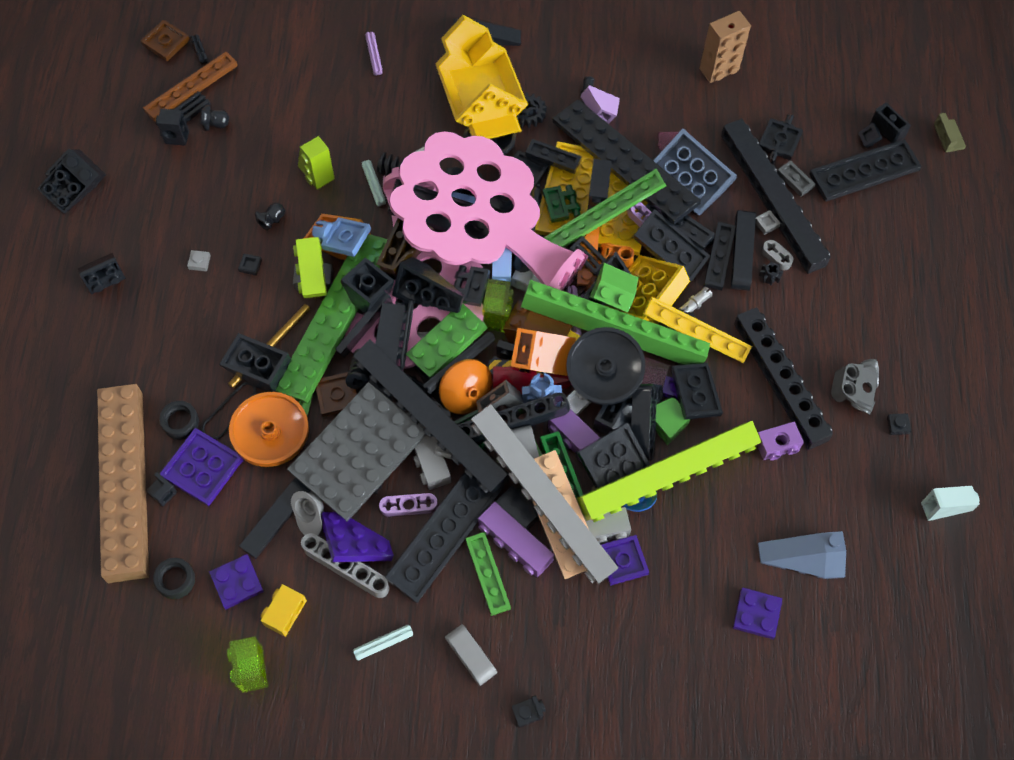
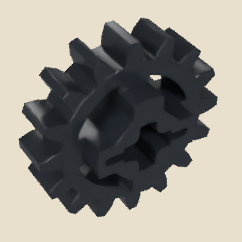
[516,93,547,128]

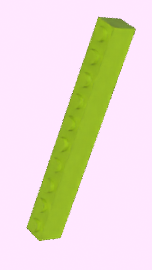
[576,421,762,522]

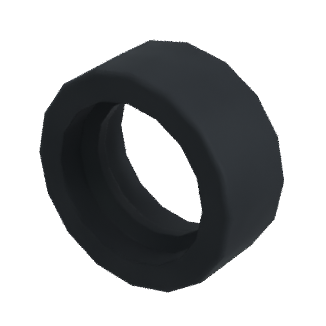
[159,401,199,440]
[153,558,195,599]

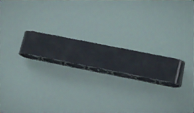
[437,392,570,443]

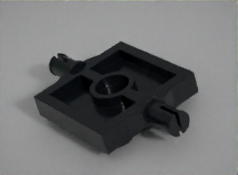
[759,114,803,164]

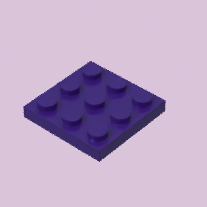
[160,428,244,507]

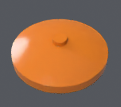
[229,392,309,467]

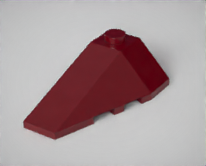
[493,366,570,396]

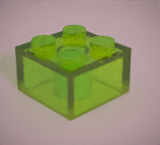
[482,279,514,332]
[227,636,268,693]

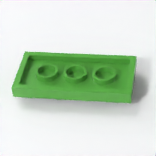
[406,303,488,378]

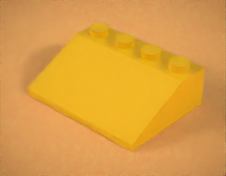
[605,255,690,324]

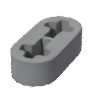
[762,240,793,270]

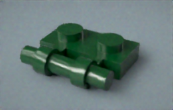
[543,185,581,223]

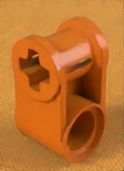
[598,243,634,269]

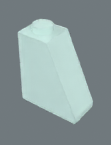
[921,486,979,521]

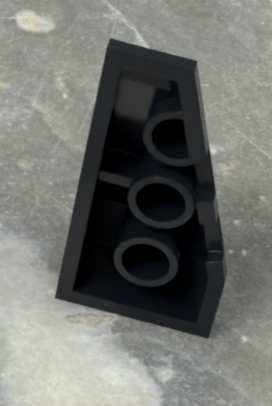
[453,17,521,46]
[392,257,465,313]

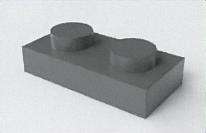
[777,160,815,197]

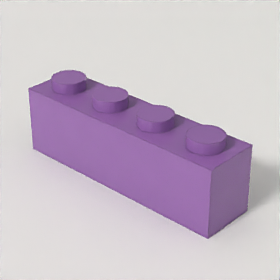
[548,409,600,463]
[478,502,554,578]

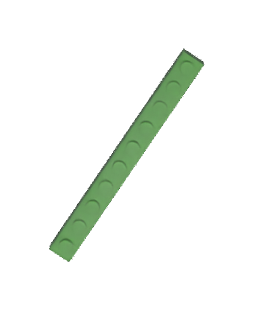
[521,279,710,365]

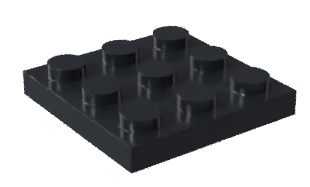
[576,423,650,489]

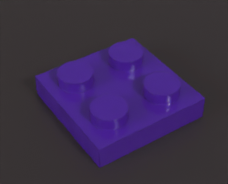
[601,535,649,586]
[209,554,264,610]
[733,587,783,639]

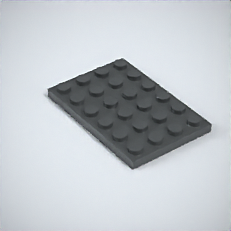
[287,382,427,522]

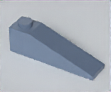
[758,531,846,579]

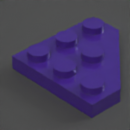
[321,512,393,562]

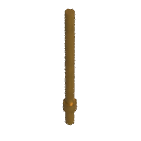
[228,304,310,389]

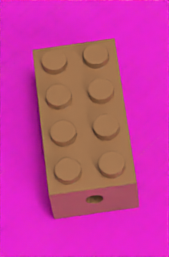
[699,11,751,83]

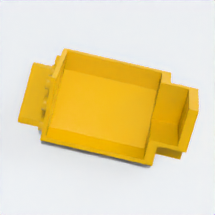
[436,15,528,139]

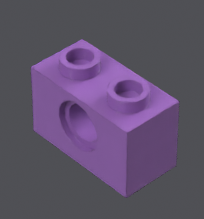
[757,422,804,460]

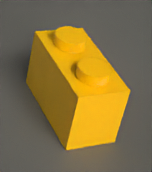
[261,584,307,637]

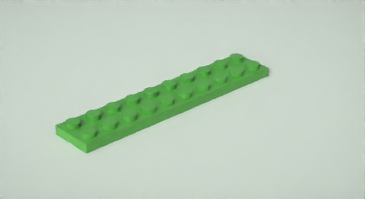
[275,234,388,404]

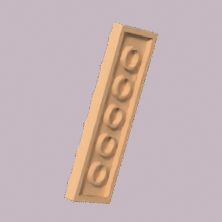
[532,450,588,579]

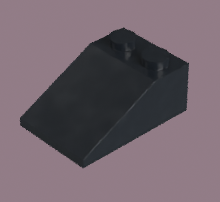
[219,333,291,392]

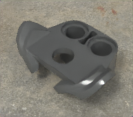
[831,359,879,415]

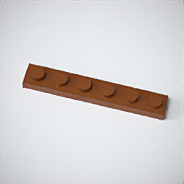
[143,52,238,122]

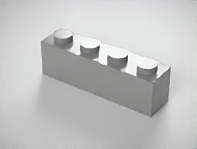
[406,412,451,490]
[549,507,631,551]

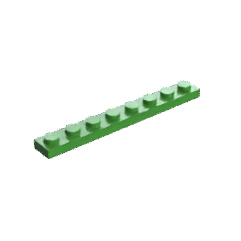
[543,169,666,248]

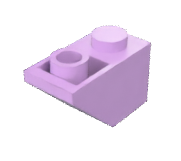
[581,86,620,124]

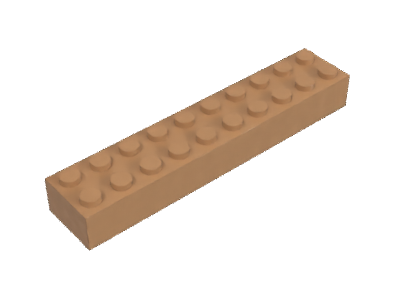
[97,384,149,583]

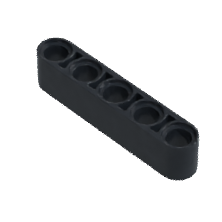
[730,210,756,291]

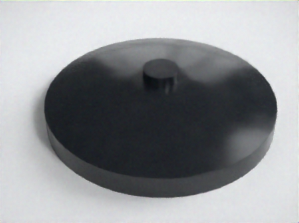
[566,327,645,405]

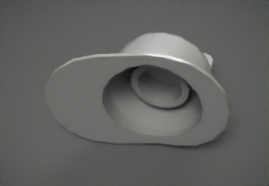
[291,491,324,536]

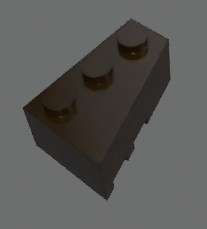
[376,218,434,279]

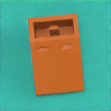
[511,328,576,376]

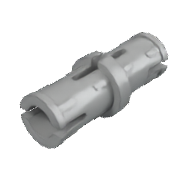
[678,287,712,312]

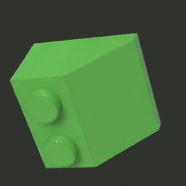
[589,263,638,313]

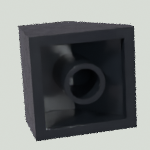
[340,257,394,313]

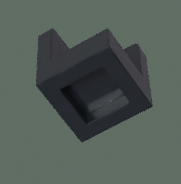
[146,472,177,506]

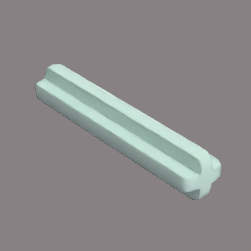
[362,160,386,206]
[353,625,413,660]

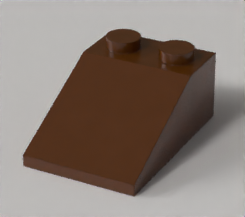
[503,300,572,344]

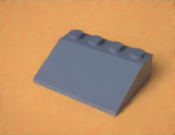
[654,129,736,216]

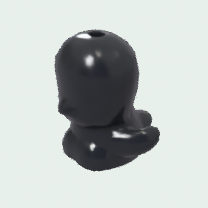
[201,105,229,131]
[255,203,285,231]

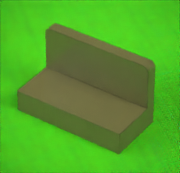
[934,113,966,152]

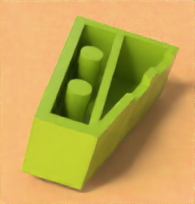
[293,237,327,298]

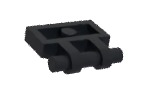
[454,265,490,307]

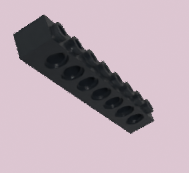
[734,307,833,450]

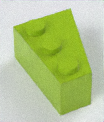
[298,136,335,189]

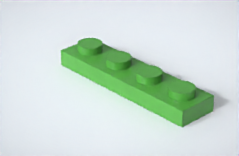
[465,532,511,616]

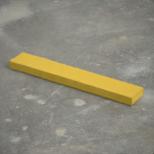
[642,297,752,363]

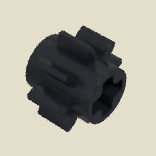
[759,261,783,286]

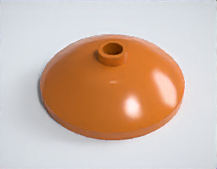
[439,359,493,415]

